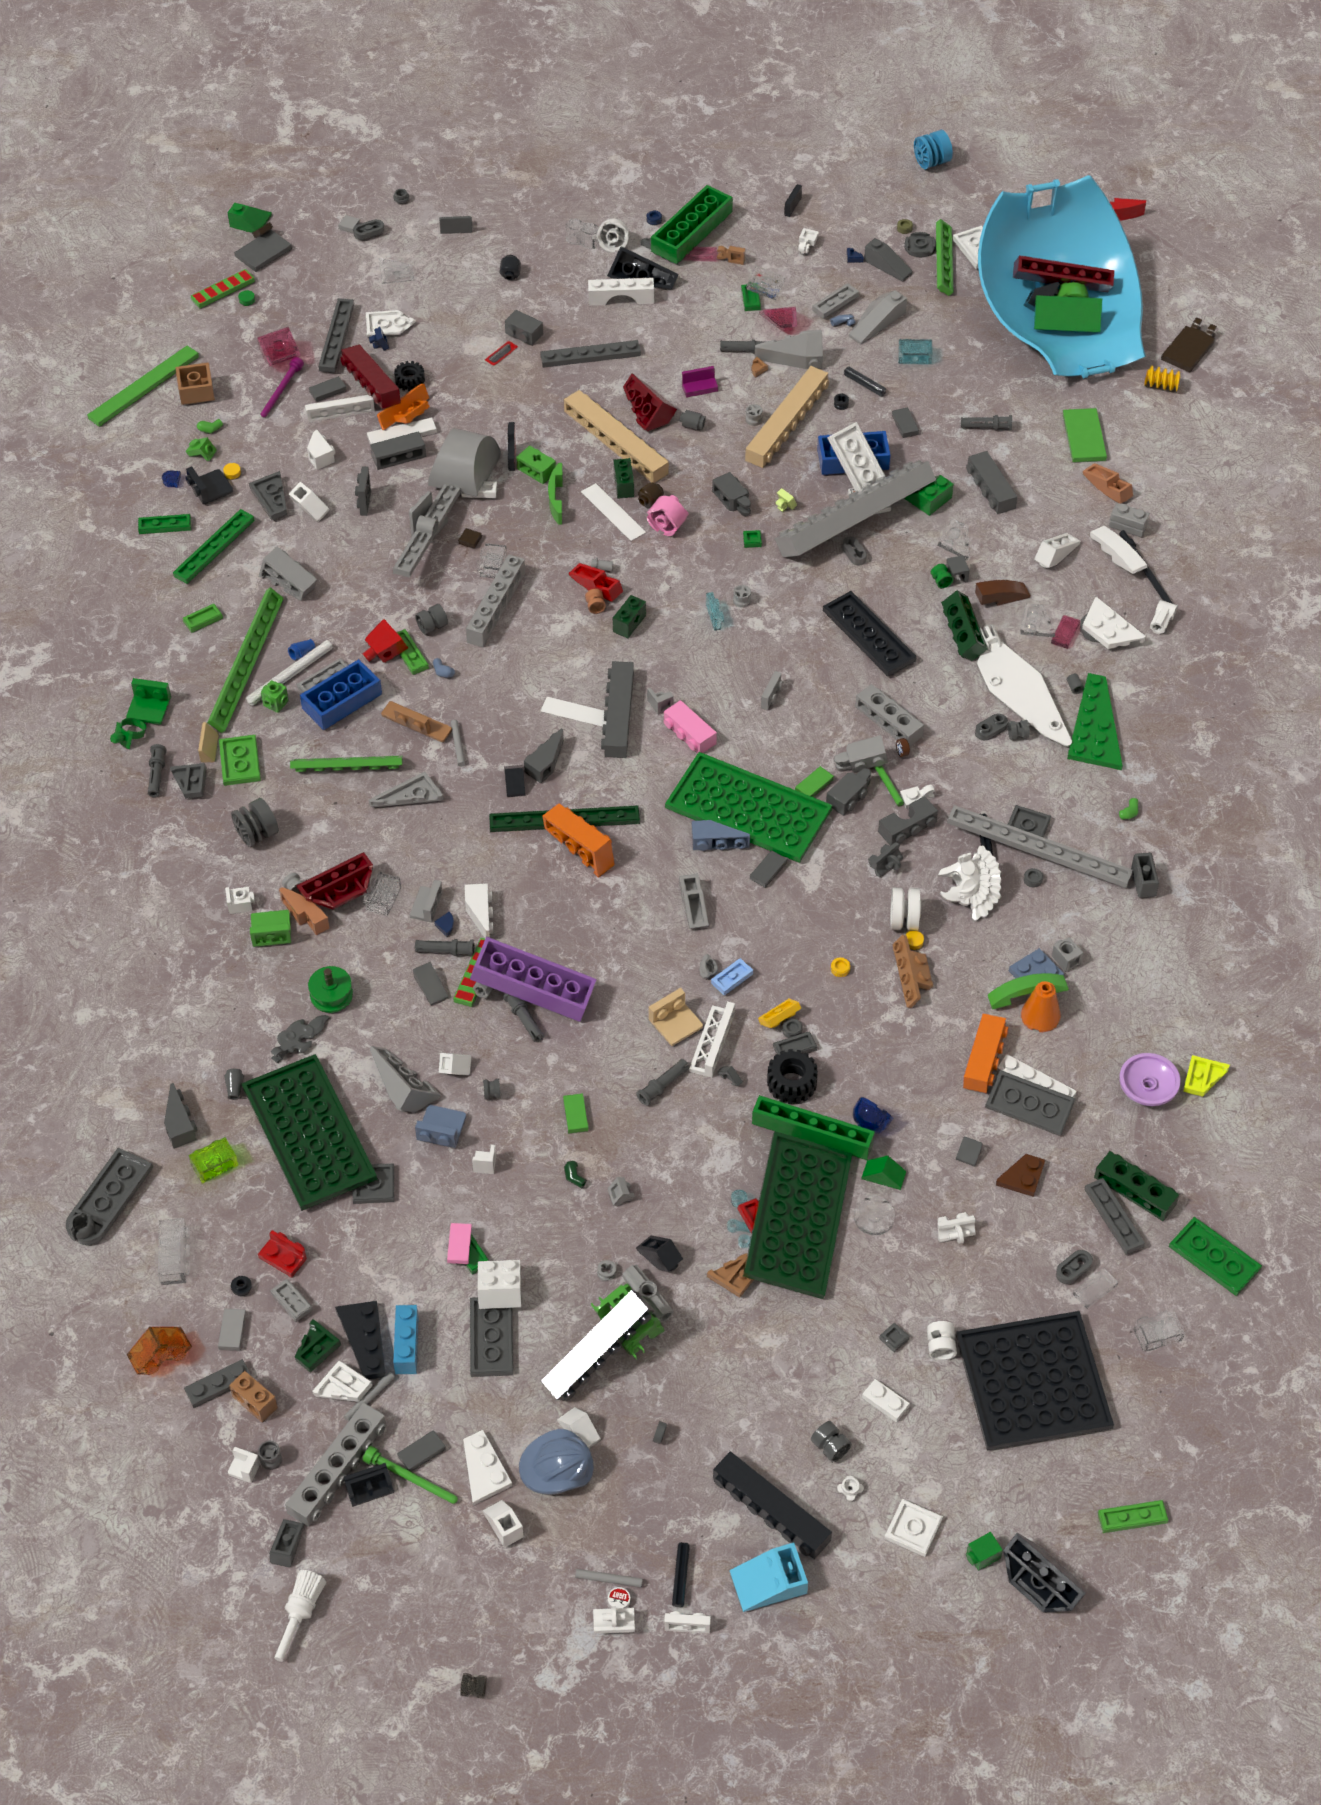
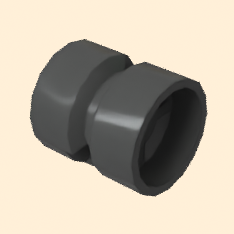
[415,604,448,635]
[811,1421,852,1463]

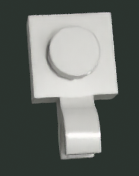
[900,785,935,810]

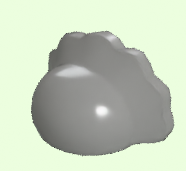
[699,954,718,979]

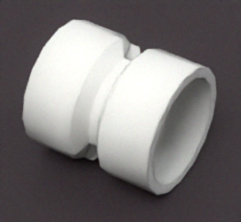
[927,1321,957,1360]

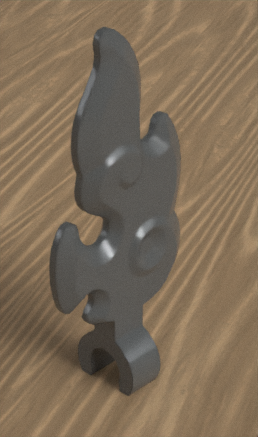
[271,1015,329,1063]

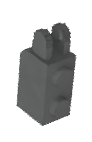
[712,472,751,516]
[826,768,871,816]

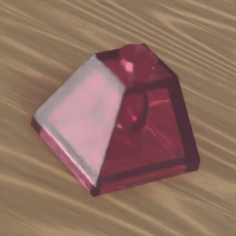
[759,307,797,332]

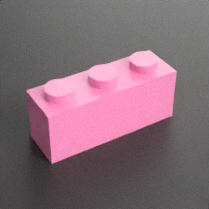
[664,700,717,753]

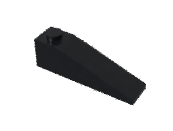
[607,246,679,289]

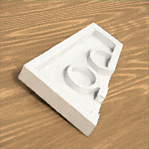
[463,1430,512,1506]

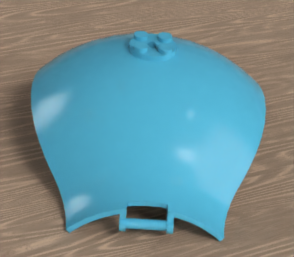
[978,175,1146,378]

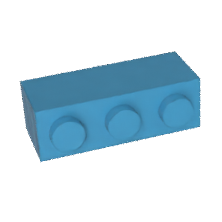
[393,1305,419,1374]

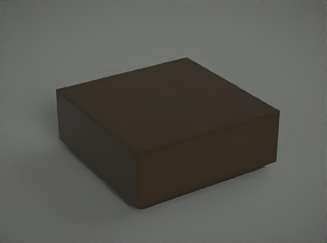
[252,222,273,238]
[458,528,482,549]

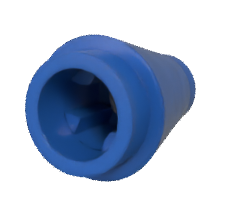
[288,639,316,660]

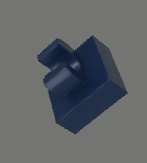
[369,327,389,351]

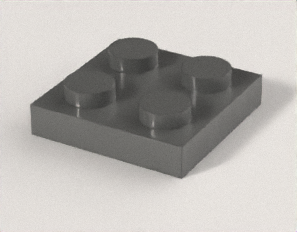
[355,466,371,516]

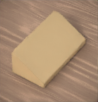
[198,722,219,763]

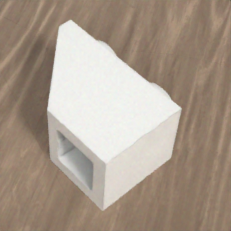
[307,430,335,470]
[289,482,330,522]
[483,1500,524,1548]

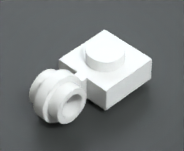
[798,228,819,254]

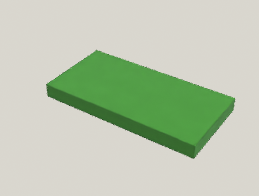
[1063,408,1107,462]

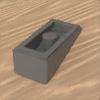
[413,962,448,1005]
[269,1519,305,1567]

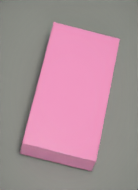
[447,1223,472,1264]

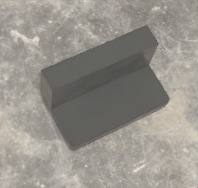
[439,216,472,234]

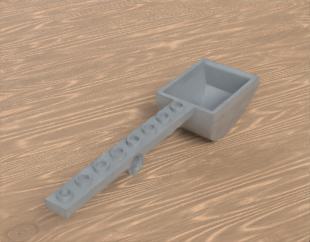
[393,428,501,577]

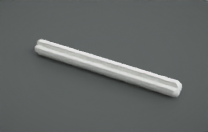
[246,640,333,706]

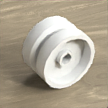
[890,887,921,931]

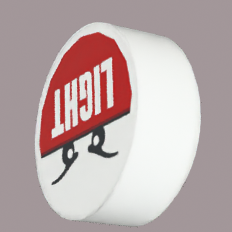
[608,1587,630,1608]

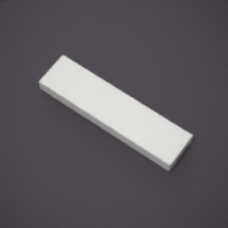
[367,418,437,444]

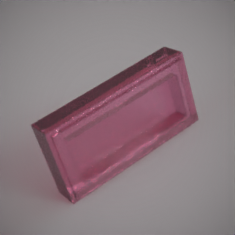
[684,247,717,262]
[1051,615,1080,649]

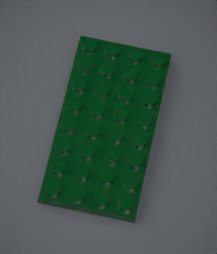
[241,1054,378,1211]
[743,1131,852,1299]

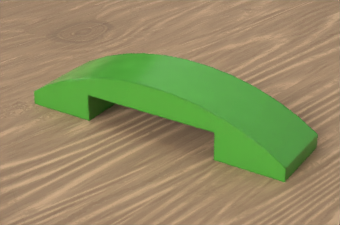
[548,463,563,525]
[988,973,1069,1009]

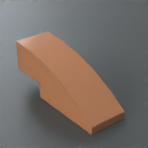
[1082,463,1133,504]
[279,887,329,935]

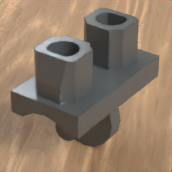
[868,842,903,877]

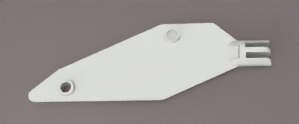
[977,624,1072,746]

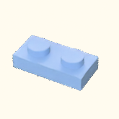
[711,958,753,996]

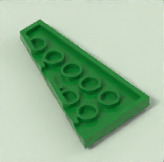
[1067,673,1123,770]

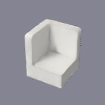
[439,1053,471,1075]
[472,1145,496,1174]
[228,1447,260,1483]

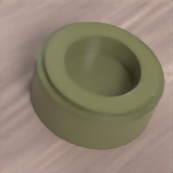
[897,219,913,234]

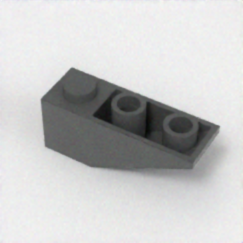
[524,728,564,783]
[164,1083,198,1149]

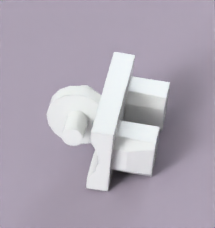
[937,1212,976,1244]
[593,1606,635,1634]

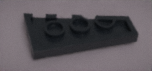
[335,1301,386,1379]

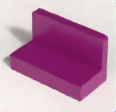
[682,366,718,398]

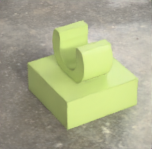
[775,488,797,512]

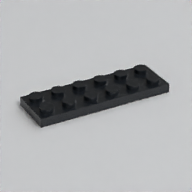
[822,591,917,677]

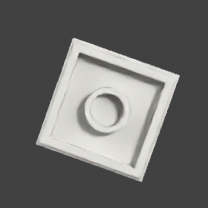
[884,1499,943,1557]

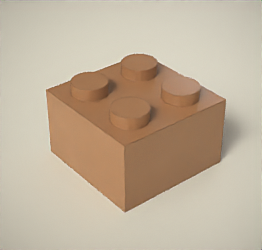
[175,362,215,405]

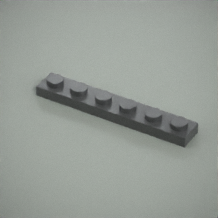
[318,298,354,373]
[540,340,641,368]

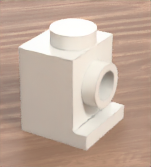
[225,887,255,914]

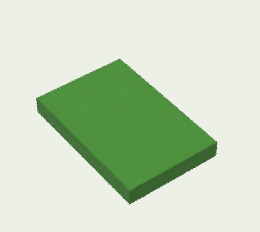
[219,734,261,786]

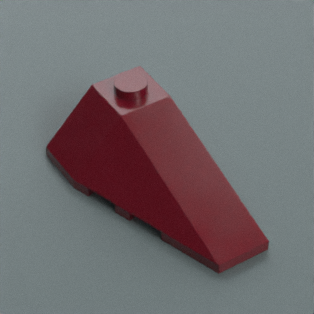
[623,373,677,432]

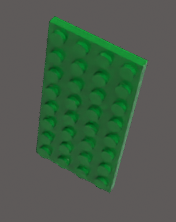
[665,752,832,863]

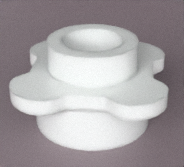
[837,1476,864,1501]

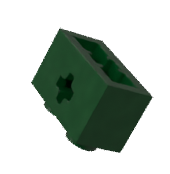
[613,458,634,499]
[612,595,646,639]

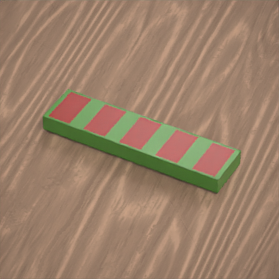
[191,269,255,309]
[453,938,485,1007]

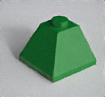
[227,202,272,233]

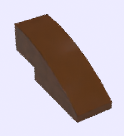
[975,580,1031,606]

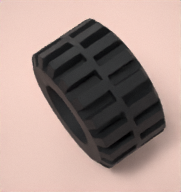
[767,1049,818,1104]

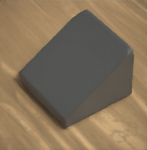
[956,1136,983,1167]

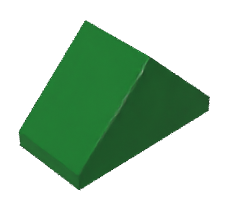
[861,1155,906,1190]

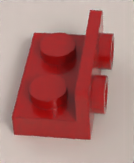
[258,1230,307,1278]

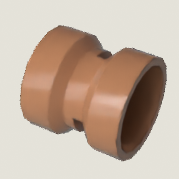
[585,589,606,614]

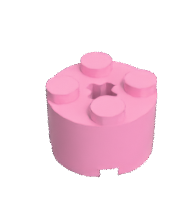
[647,495,689,536]

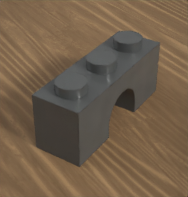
[878,796,938,846]

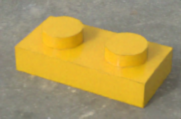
[758,999,802,1028]

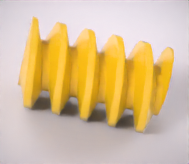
[1144,365,1181,392]

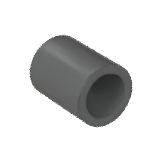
[1066,673,1084,694]

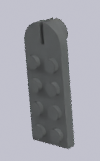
[66,1148,153,1245]

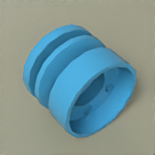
[913,129,953,169]

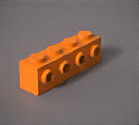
[963,1013,1009,1093]

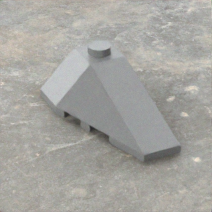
[849,290,907,344]
[755,330,823,369]

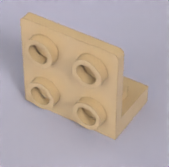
[649,988,703,1046]

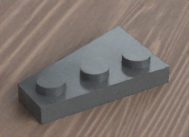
[249,471,287,520]

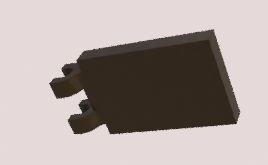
[1161,317,1217,373]

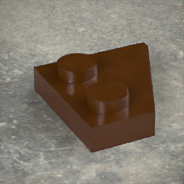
[996,1154,1045,1197]

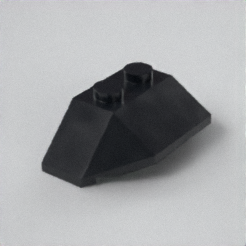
[1003,1533,1086,1613]

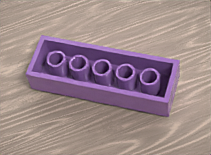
[470,936,596,1022]

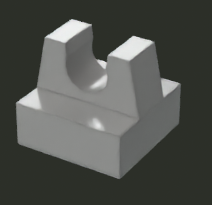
[607,1177,635,1206]

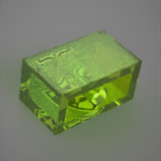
[188,1137,238,1184]

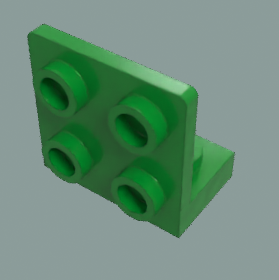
[126,678,171,724]

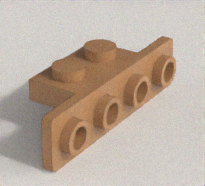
[381,701,452,742]
[893,935,933,1008]

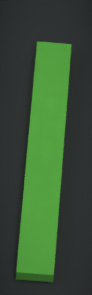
[87,345,199,427]

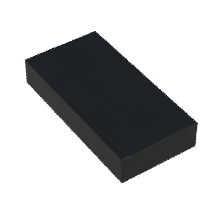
[784,184,802,217]

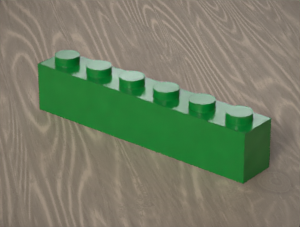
[752,1095,875,1160]

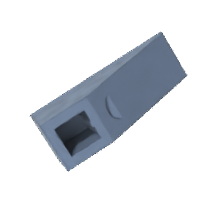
[692,820,750,851]

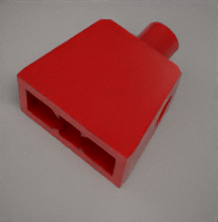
[362,619,408,662]

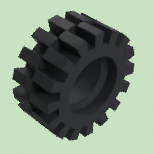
[394,361,425,391]

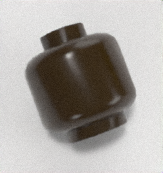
[638,482,664,508]

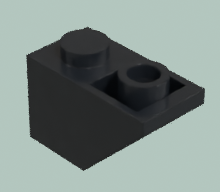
[1023,282,1060,312]

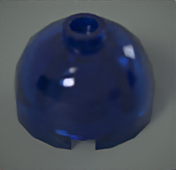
[852,1097,894,1134]

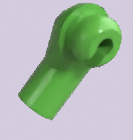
[197,419,223,434]
[1119,798,1138,820]

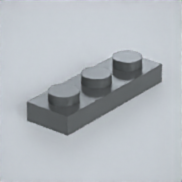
[184,1359,251,1408]

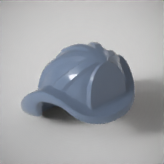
[519,1429,594,1495]

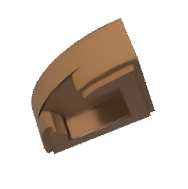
[751,357,768,378]

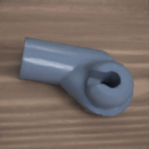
[433,658,455,678]

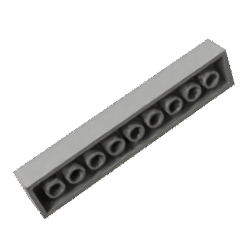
[774,460,936,557]

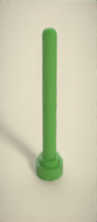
[362,1446,458,1504]

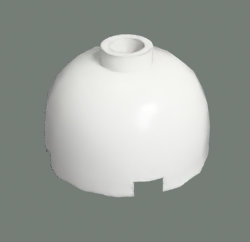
[596,218,629,252]

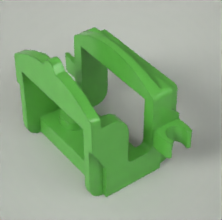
[591,1283,665,1359]

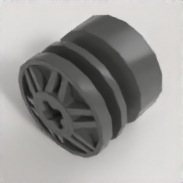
[231,798,279,847]

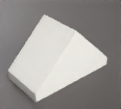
[557,1407,600,1448]

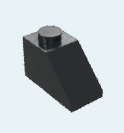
[636,1235,683,1272]

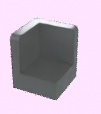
[946,555,970,582]

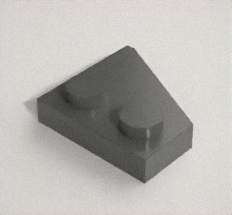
[170,763,207,799]

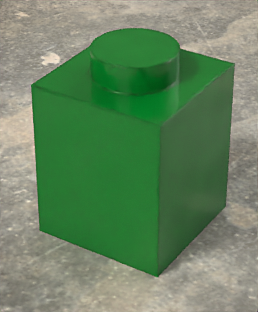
[966,1532,1003,1571]

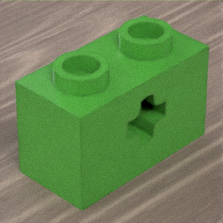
[516,445,556,484]

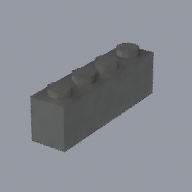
[966,451,1017,514]

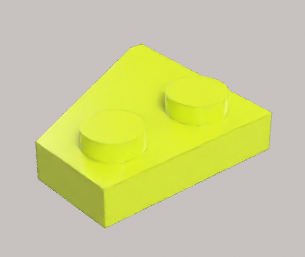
[1183,1055,1230,1097]

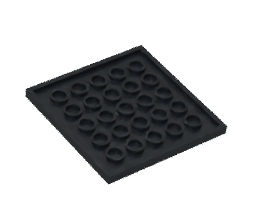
[956,1311,1114,1451]

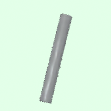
[450,720,465,767]
[344,1372,395,1422]
[575,1569,643,1588]

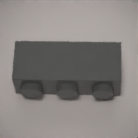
[370,431,426,470]

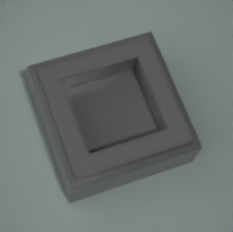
[879,1323,910,1353]

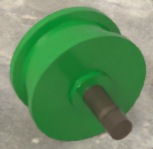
[308,966,353,1013]

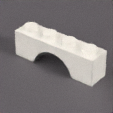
[588,278,654,306]

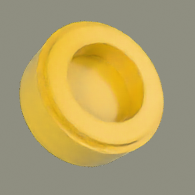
[223,463,241,479]
[906,931,924,950]
[831,957,850,977]

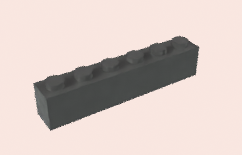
[601,661,634,758]

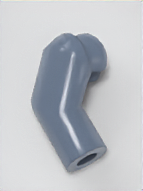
[830,314,856,326]

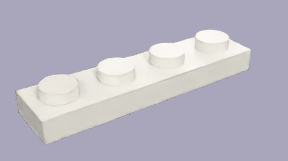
[996,1054,1077,1098]

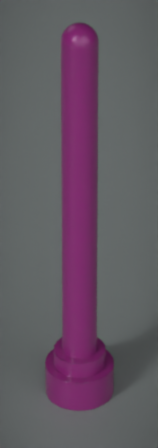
[260,357,304,418]

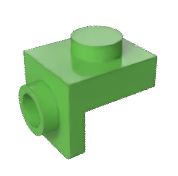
[185,437,217,461]

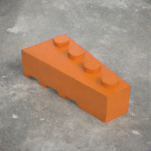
[543,803,615,878]

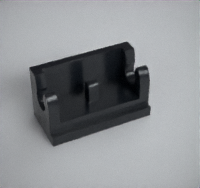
[343,1463,394,1507]

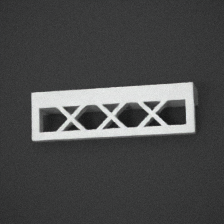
[305,395,375,423]
[689,1001,735,1078]

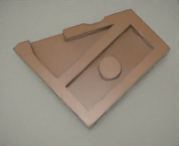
[707,1253,754,1298]

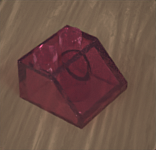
[257,327,301,366]

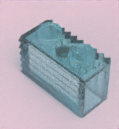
[898,339,932,364]

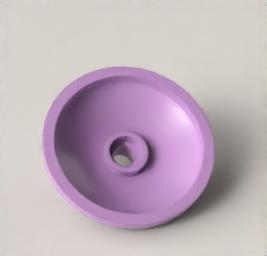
[1119,1053,1180,1106]

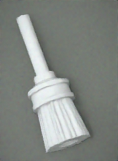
[274,1570,326,1662]

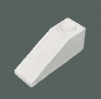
[1034,533,1081,568]

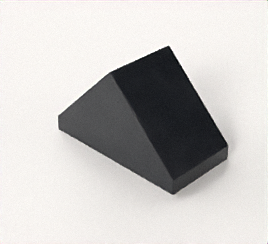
[504,765,526,797]

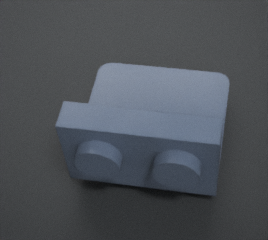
[415,1105,466,1148]

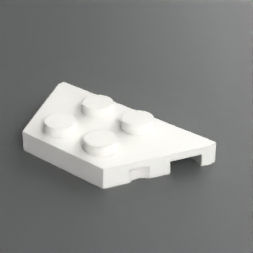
[1082,597,1146,649]

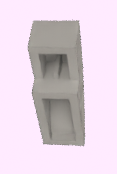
[679,873,709,929]

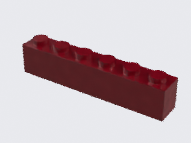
[1013,255,1115,293]
[340,344,401,409]

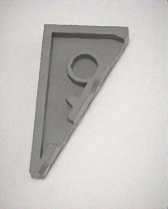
[369,772,444,807]

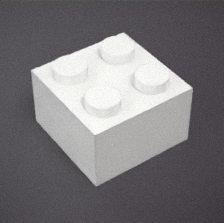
[478,1260,521,1309]

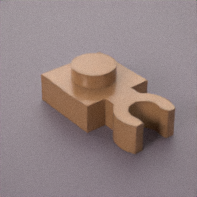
[717,246,745,265]

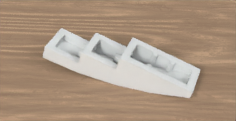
[1090,526,1147,574]

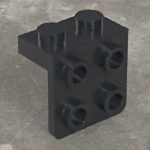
[185,466,233,505]

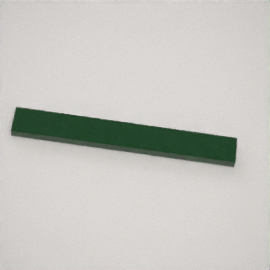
[489,805,640,832]

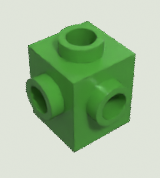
[261,680,289,713]

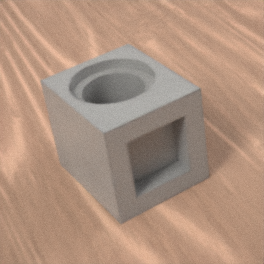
[1052,937,1083,972]

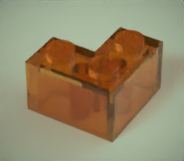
[127,1327,192,1375]

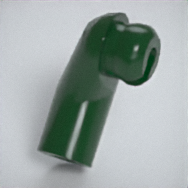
[564,1160,587,1189]

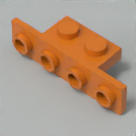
[377,384,430,430]

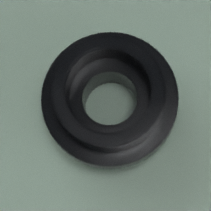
[230,1276,252,1296]

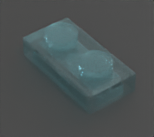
[706,592,724,631]

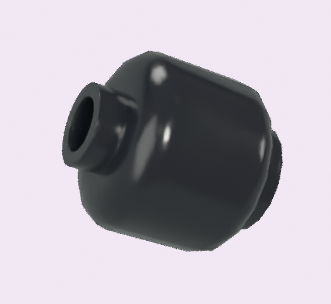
[499,255,521,280]

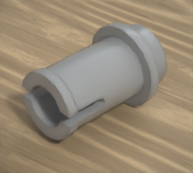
[591,558,613,573]

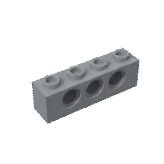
[855,684,924,746]

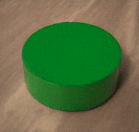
[238,290,255,306]

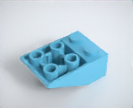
[729,1543,808,1612]

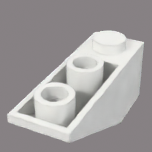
[465,884,493,939]

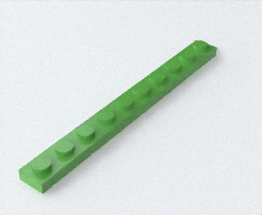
[207,587,284,733]

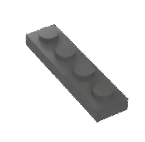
[1084,1178,1145,1255]

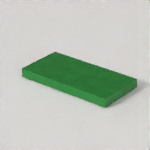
[1034,295,1102,332]
[1169,1217,1262,1296]

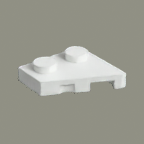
[312,1361,373,1402]

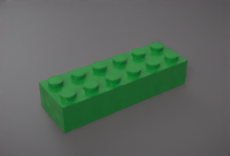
[651,185,733,264]

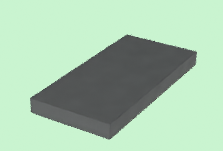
[985,1070,1076,1136]
[470,1297,513,1377]

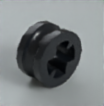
[834,393,849,410]

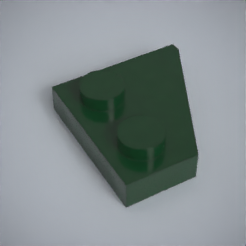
[295,1319,341,1373]

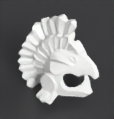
[938,846,1002,921]

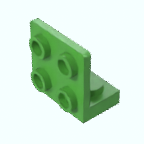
[250,910,291,947]

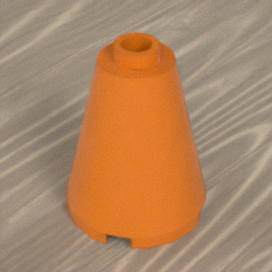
[1021,981,1061,1032]

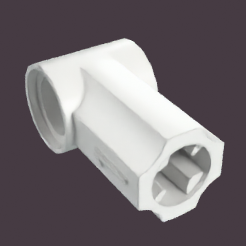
[1150,600,1178,634]

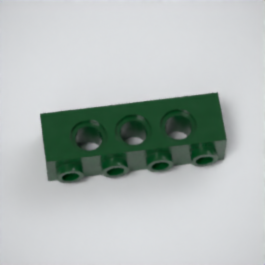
[941,590,988,661]
[1094,1151,1179,1221]

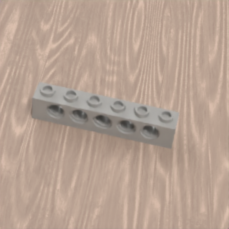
[466,554,525,647]
[285,1402,386,1527]

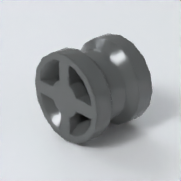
[483,1078,501,1099]

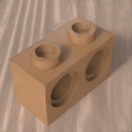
[229,1371,278,1423]

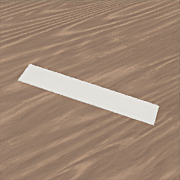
[581,483,646,541]
[541,697,631,727]

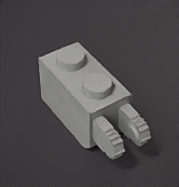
[834,735,888,772]

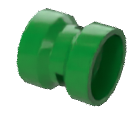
[930,564,953,588]

